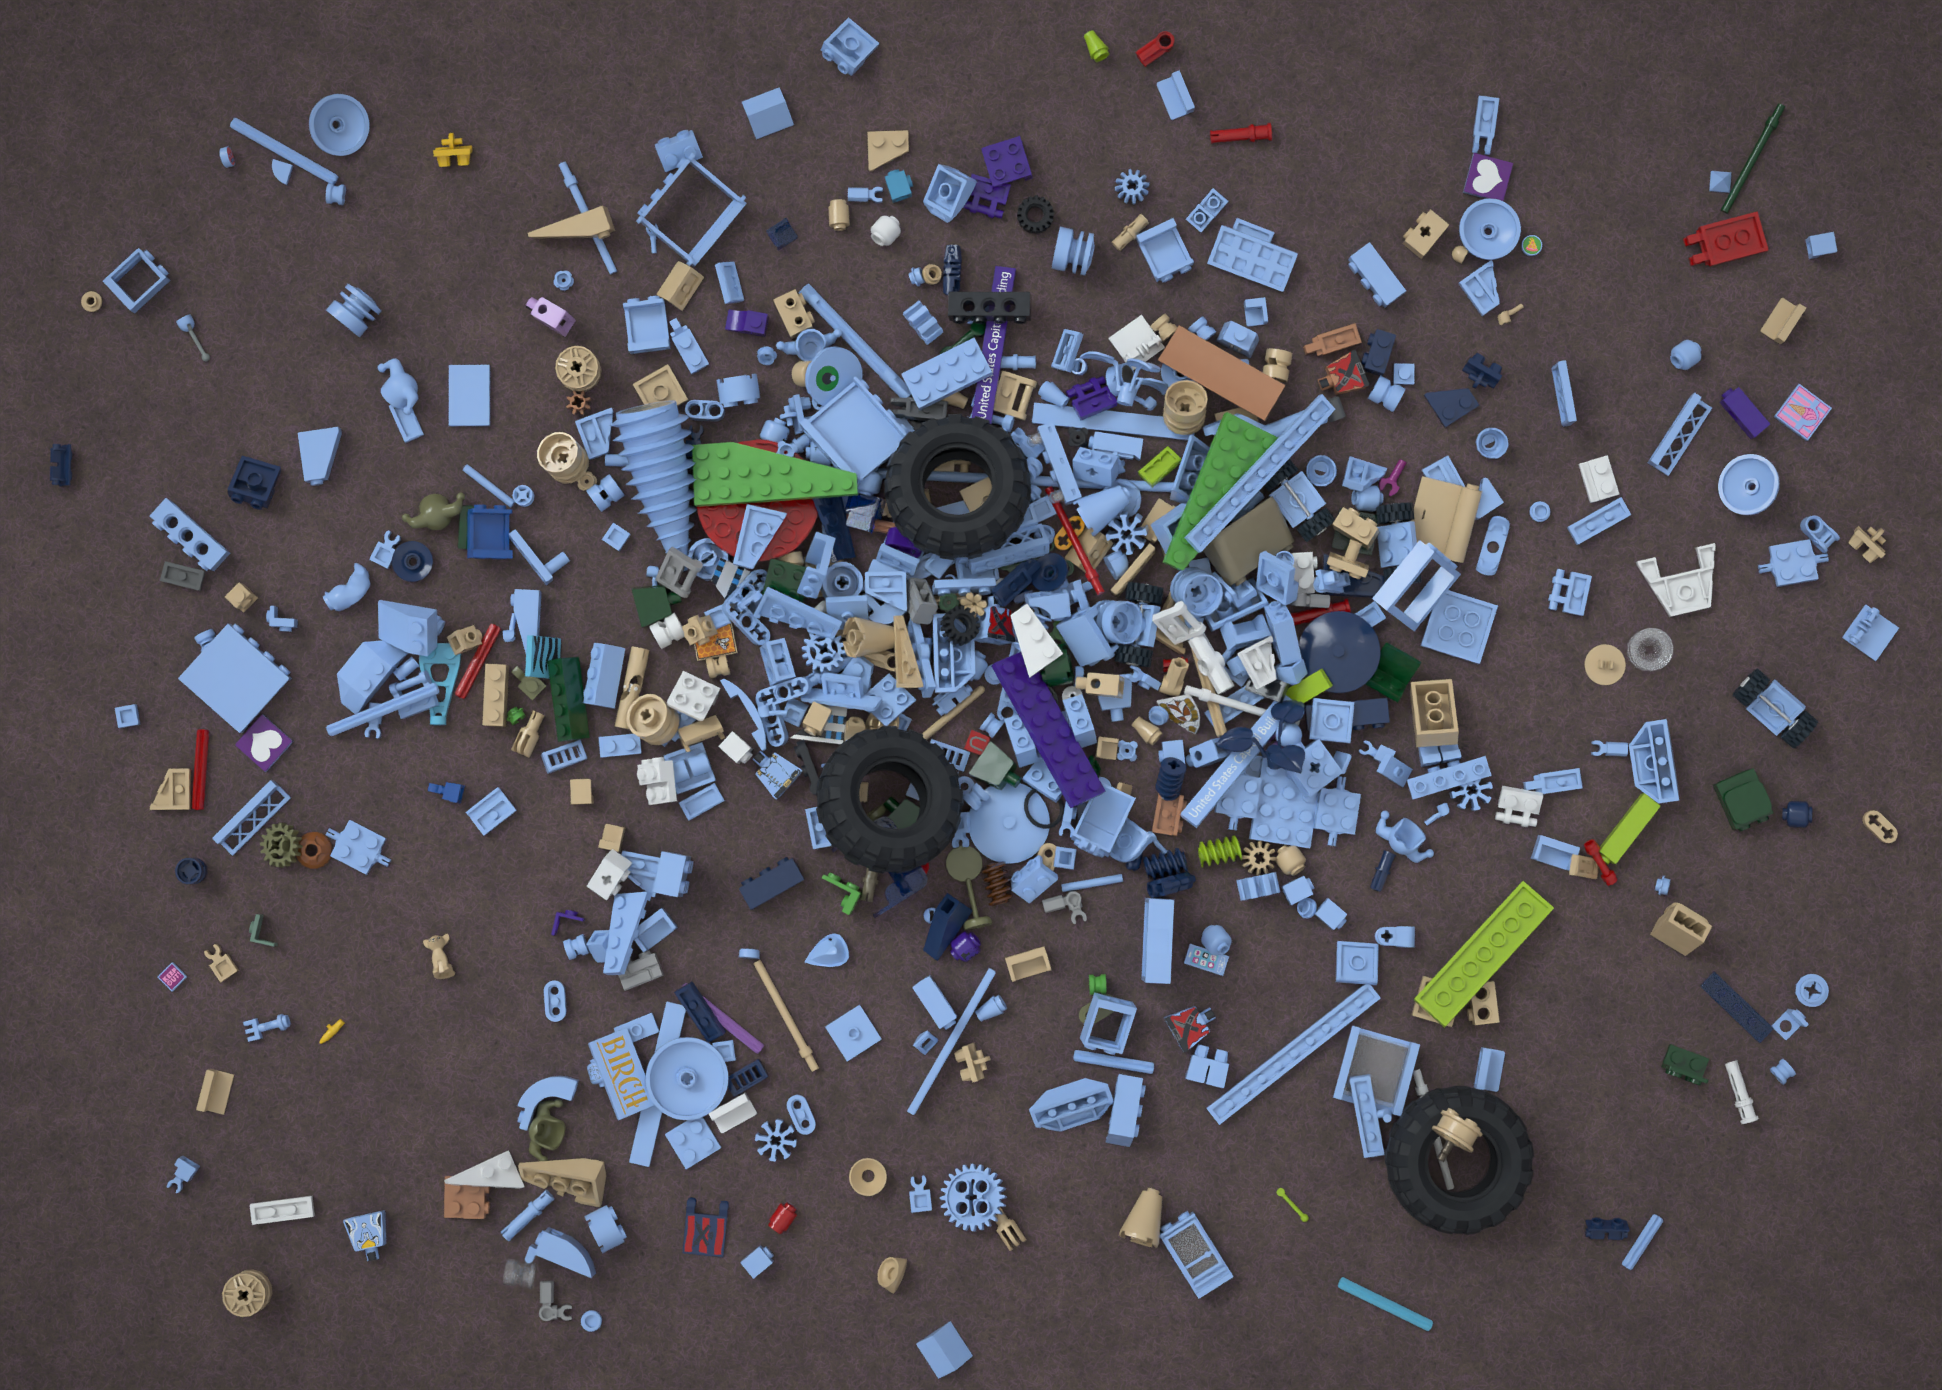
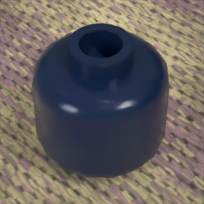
[1782,801,1813,828]

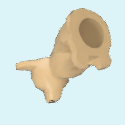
[423,934,455,979]

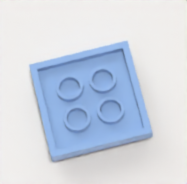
[1420,590,1498,664]

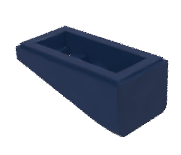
[728,1059,769,1097]

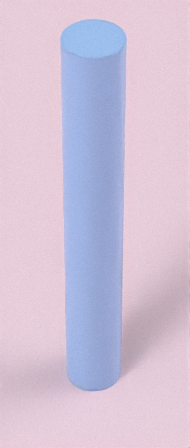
[463,464,515,508]
[1061,874,1123,892]

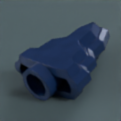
[1147,871,1196,898]

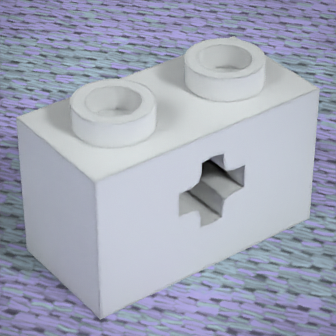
[718,731,753,764]
[587,849,632,900]

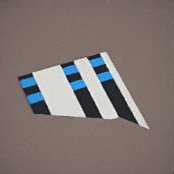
[711,558,757,617]
[791,704,847,744]

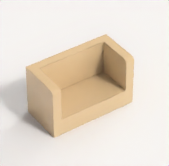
[1005,946,1051,982]

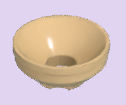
[849,1158,887,1196]

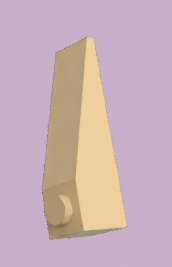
[528,206,615,239]

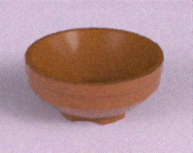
[296,832,333,869]

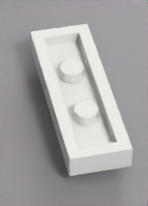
[250,1196,315,1225]

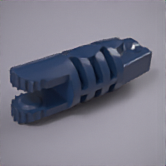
[943,244,962,296]

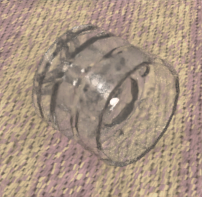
[1626,628,1673,672]

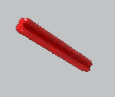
[455,624,501,699]
[192,729,209,810]

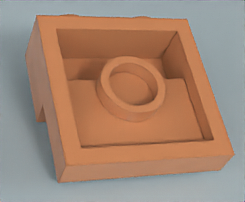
[444,1176,490,1219]

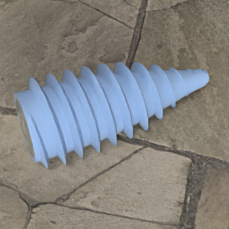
[609,400,697,571]

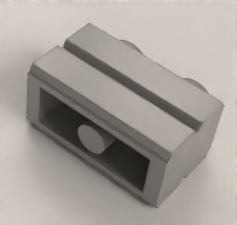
[906,577,938,624]
[618,950,664,991]

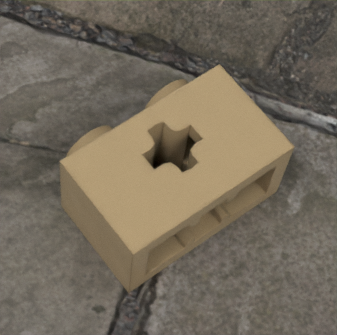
[1403,209,1449,259]

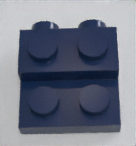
[227,455,281,510]

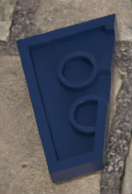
[1322,554,1384,598]

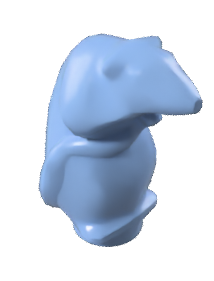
[323,563,370,611]

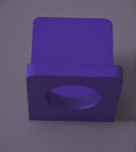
[551,910,586,936]

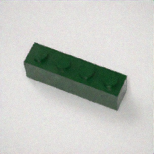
[547,657,590,742]

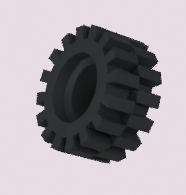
[1017,195,1054,234]
[940,606,980,646]

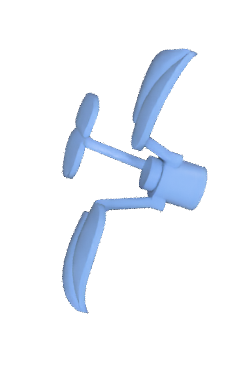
[1079,351,1168,406]

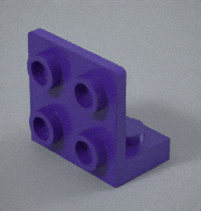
[982,136,1033,187]

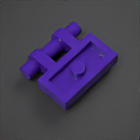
[963,174,1011,219]
[1066,376,1117,421]

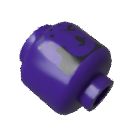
[950,931,981,962]

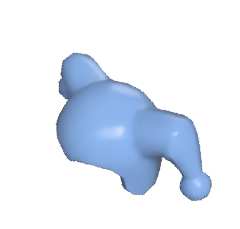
[776,329,842,361]
[378,358,418,415]
[1376,811,1434,863]

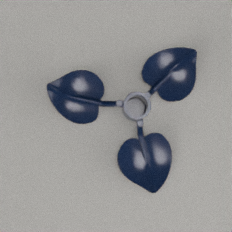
[1217,700,1305,774]

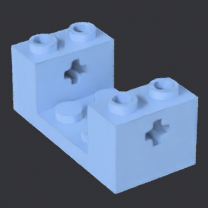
[1004,694,1097,768]

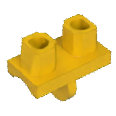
[433,133,472,167]

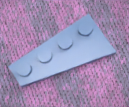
[753,587,842,639]
[603,892,652,975]

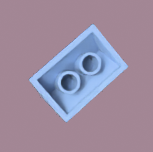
[1170,435,1210,504]
[1204,578,1269,632]

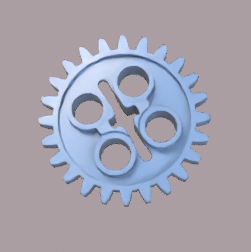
[940,1164,1007,1232]

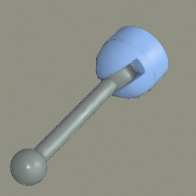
[176,314,210,361]

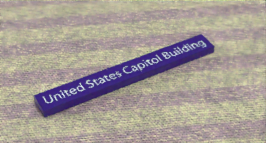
[971,266,1016,424]

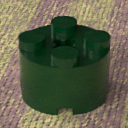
[1041,643,1074,687]

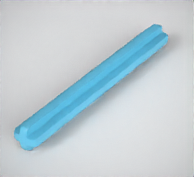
[1338,1277,1433,1331]

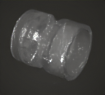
[503,1258,537,1289]

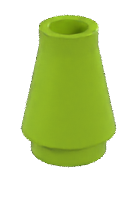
[1084,30,1109,62]

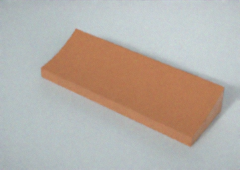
[1158,326,1286,421]

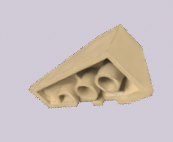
[518,1158,606,1207]

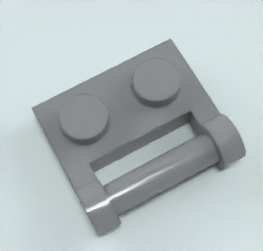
[655,546,703,598]

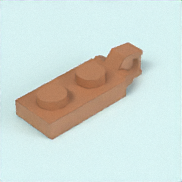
[1303,323,1362,356]

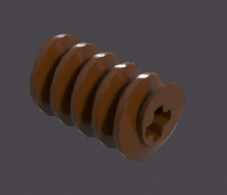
[982,862,1013,906]

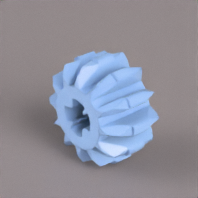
[1115,169,1149,204]

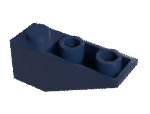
[923,893,973,961]

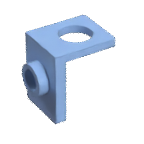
[1772,1009,1809,1040]

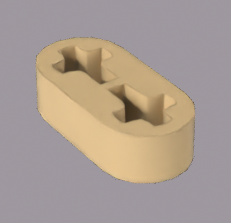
[1863,810,1898,843]

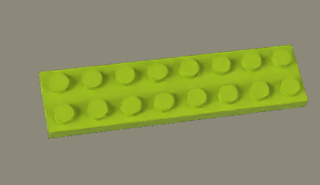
[1414,881,1554,1028]

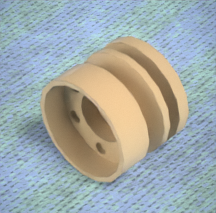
[555,346,602,393]
[1163,380,1208,435]
[537,432,589,484]
[222,1270,272,1317]

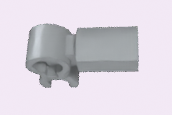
[1290,593,1330,608]
[1042,891,1087,924]
[539,1281,572,1321]

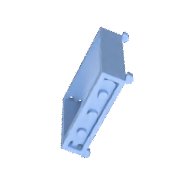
[636,152,747,267]

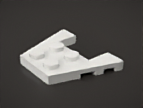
[1636,543,1716,617]

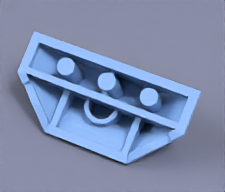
[933,614,975,693]
[337,640,408,714]
[1629,719,1679,803]
[1029,1078,1114,1131]

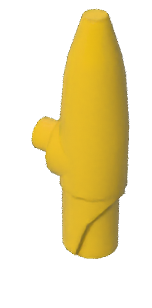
[319,1019,345,1044]

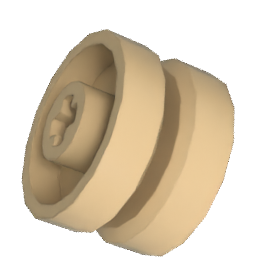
[626,694,680,745]

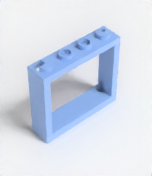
[1372,540,1461,631]

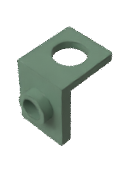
[249,914,278,947]

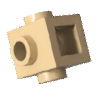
[682,615,718,646]

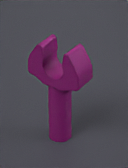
[1379,459,1407,497]

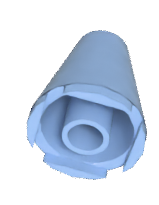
[1072,485,1131,536]

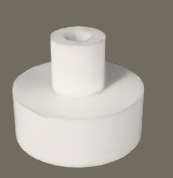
[1062,686,1082,700]

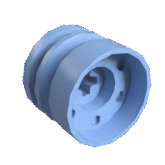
[1052,227,1095,276]
[326,284,381,337]
[1170,567,1223,616]
[1093,600,1143,644]

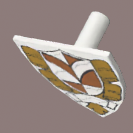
[1157,693,1200,734]

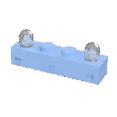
[1027,421,1082,505]

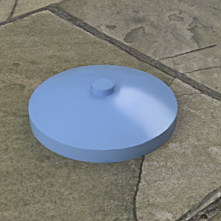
[970,783,1050,863]
[645,1037,728,1120]

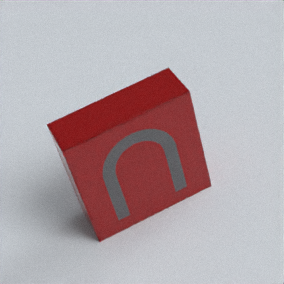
[964,730,990,756]

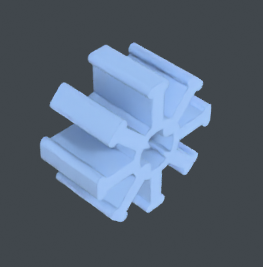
[903,300,943,345]
[1106,511,1149,555]
[1449,779,1493,811]
[1236,872,1280,901]
[755,1119,797,1162]

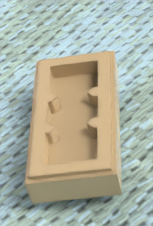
[1569,854,1599,879]

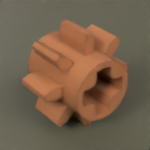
[566,390,591,416]

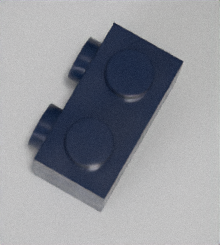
[1361,329,1396,376]

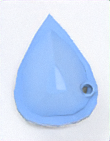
[805,933,849,967]

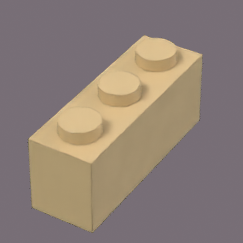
[482,664,509,727]

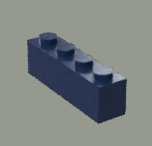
[1304,698,1390,731]

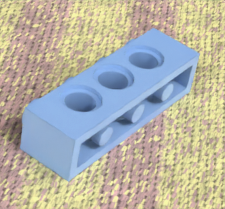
[150,498,230,571]

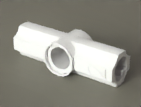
[1188,633,1234,695]

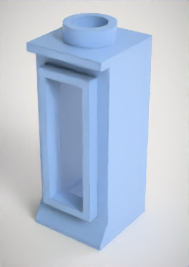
[1088,431,1143,461]

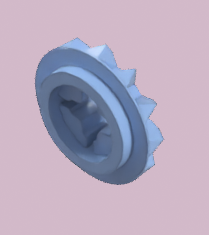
[1795,974,1829,1007]

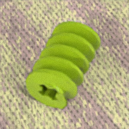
[1198,835,1242,868]

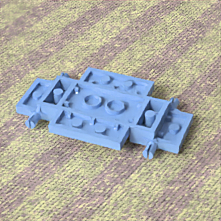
[1214,758,1361,848]

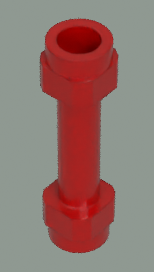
[1584,839,1618,886]

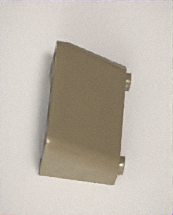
[1203,496,1295,587]

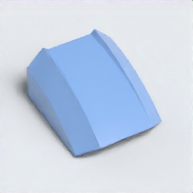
[923,164,977,223]

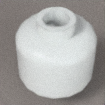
[871,216,901,246]

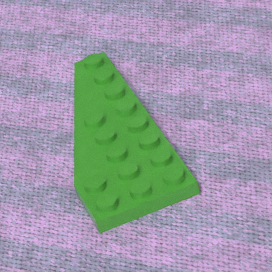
[1163,412,1278,571]
[692,442,858,507]

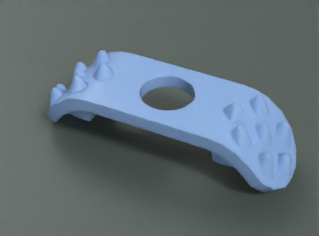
[1476,516,1510,575]

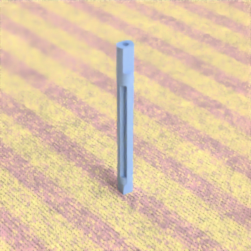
[799,284,912,398]

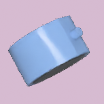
[1106,363,1136,396]

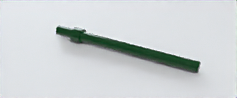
[1721,104,1785,214]

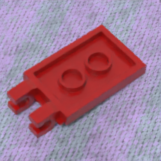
[1683,212,1768,267]

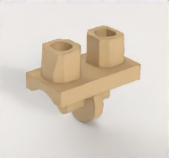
[1849,526,1886,563]
[954,1043,991,1083]

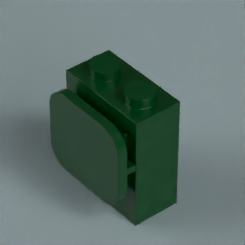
[1713,768,1773,832]

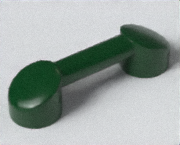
[940,323,986,354]

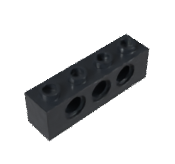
[948,292,1032,324]

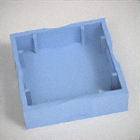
[1141,898,1174,984]

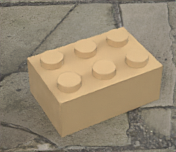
[1410,679,1459,747]

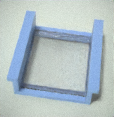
[1333,1026,1420,1116]

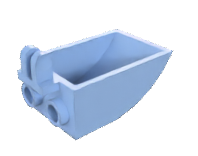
[1071,781,1136,858]
[525,1227,596,1278]

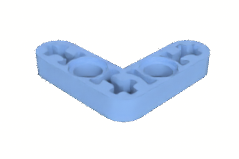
[722,569,770,645]
[756,677,812,747]

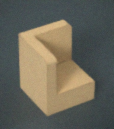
[1095,737,1119,760]
[570,779,594,804]
[598,824,625,852]

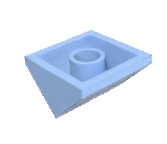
[742,88,794,139]
[916,1321,973,1379]

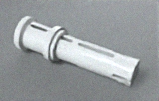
[1725,1060,1759,1124]

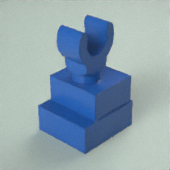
[428,782,465,803]

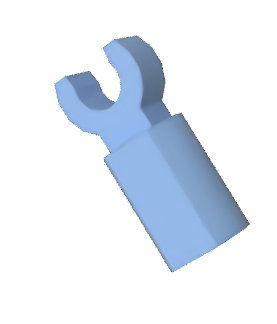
[848,187,883,203]
[365,703,382,739]
[1591,740,1628,757]

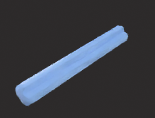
[1073,1050,1154,1074]

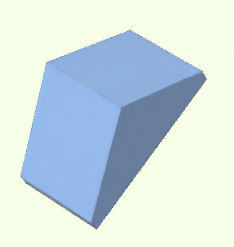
[1475,478,1504,520]

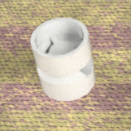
[649,612,685,649]

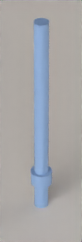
[559,162,617,275]

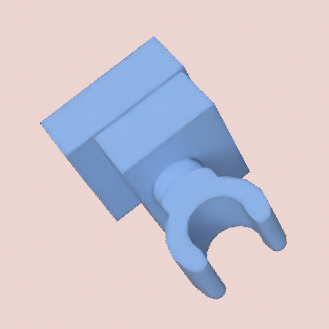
[1359,740,1396,767]
[167,1156,200,1193]

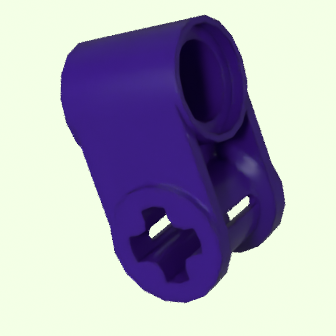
[885,527,922,558]

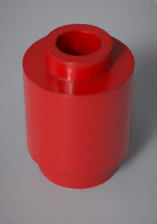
[768,1202,797,1234]

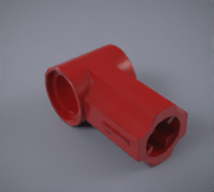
[1135,31,1174,67]

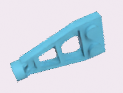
[419,643,461,725]

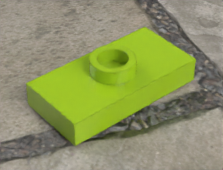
[1138,446,1182,488]

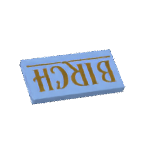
[588,1028,654,1120]

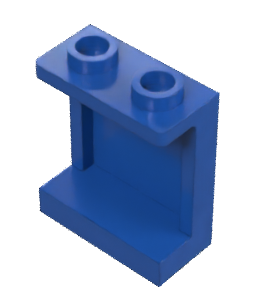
[467,505,513,559]

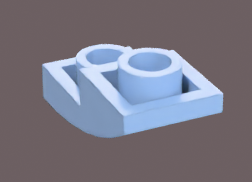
[1186,188,1229,232]

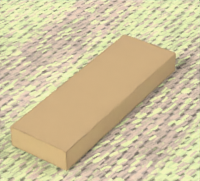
[1111,543,1156,597]

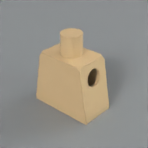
[1075,673,1125,699]

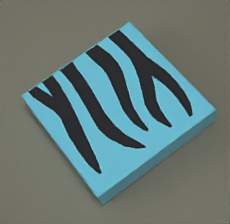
[525,635,561,679]

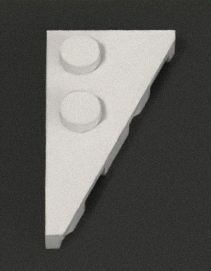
[444,1150,525,1189]

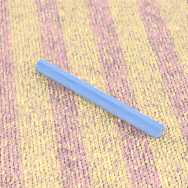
[230,118,338,185]
[326,683,439,736]

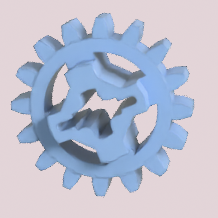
[802,633,846,674]

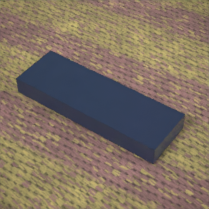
[674,981,726,1043]

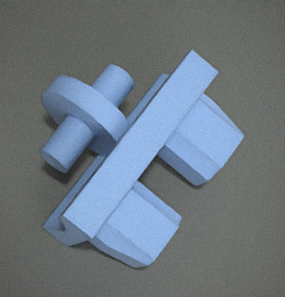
[780,394,812,435]
[1313,569,1350,594]

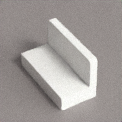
[708,1092,757,1133]

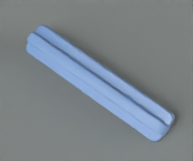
[1622,1214,1663,1270]

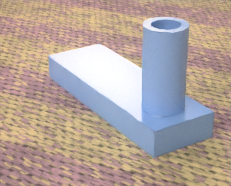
[509,529,570,585]

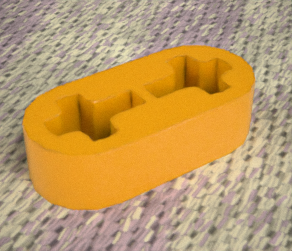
[1054,516,1085,551]

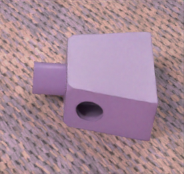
[526,297,576,337]

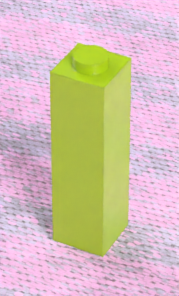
[1599,793,1660,864]

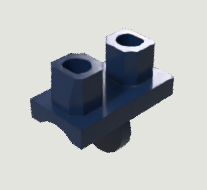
[1462,353,1502,389]

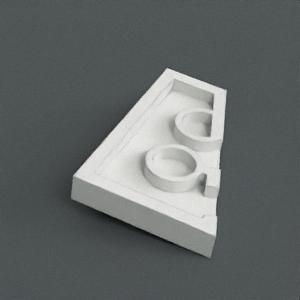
[1010,604,1063,678]

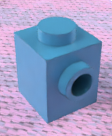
[885,169,913,203]

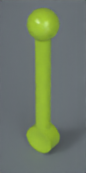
[1277,1188,1309,1222]

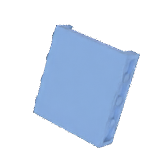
[800,376,909,484]
[178,624,292,733]

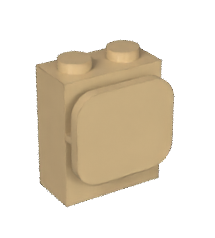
[1650,903,1712,956]

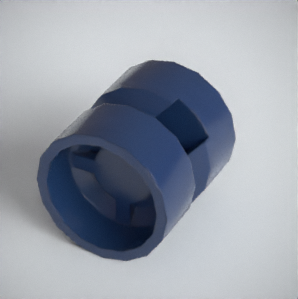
[175,858,207,884]

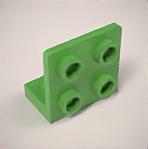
[822,872,862,915]

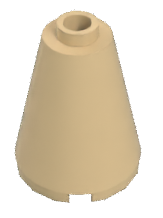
[843,617,895,658]
[1119,1188,1162,1248]

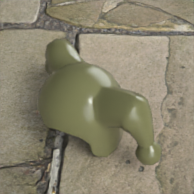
[402,493,465,531]
[528,1099,566,1161]

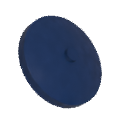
[1299,611,1381,693]

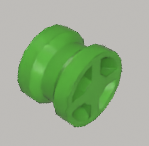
[1089,974,1106,995]

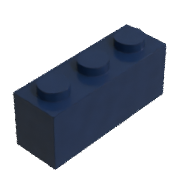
[739,857,805,910]

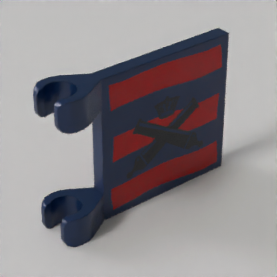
[682,1197,729,1257]

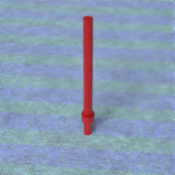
[1045,486,1105,595]

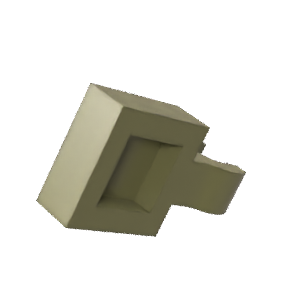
[511,666,547,701]

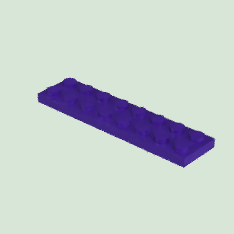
[991,652,1106,808]

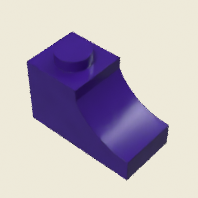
[725,309,769,337]

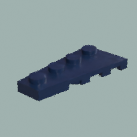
[813,497,856,561]

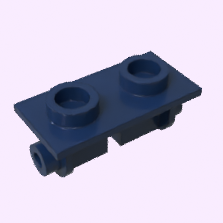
[50,444,72,486]
[1585,1217,1630,1240]

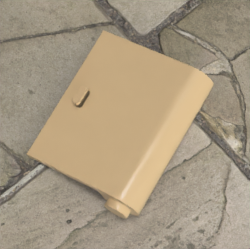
[1411,476,1482,563]

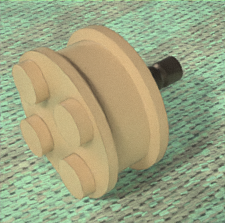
[1432,1108,1483,1162]

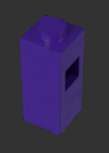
[1719,387,1770,439]

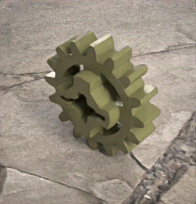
[260,823,303,868]

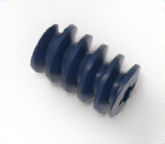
[1155,757,1187,801]
[1143,848,1188,880]

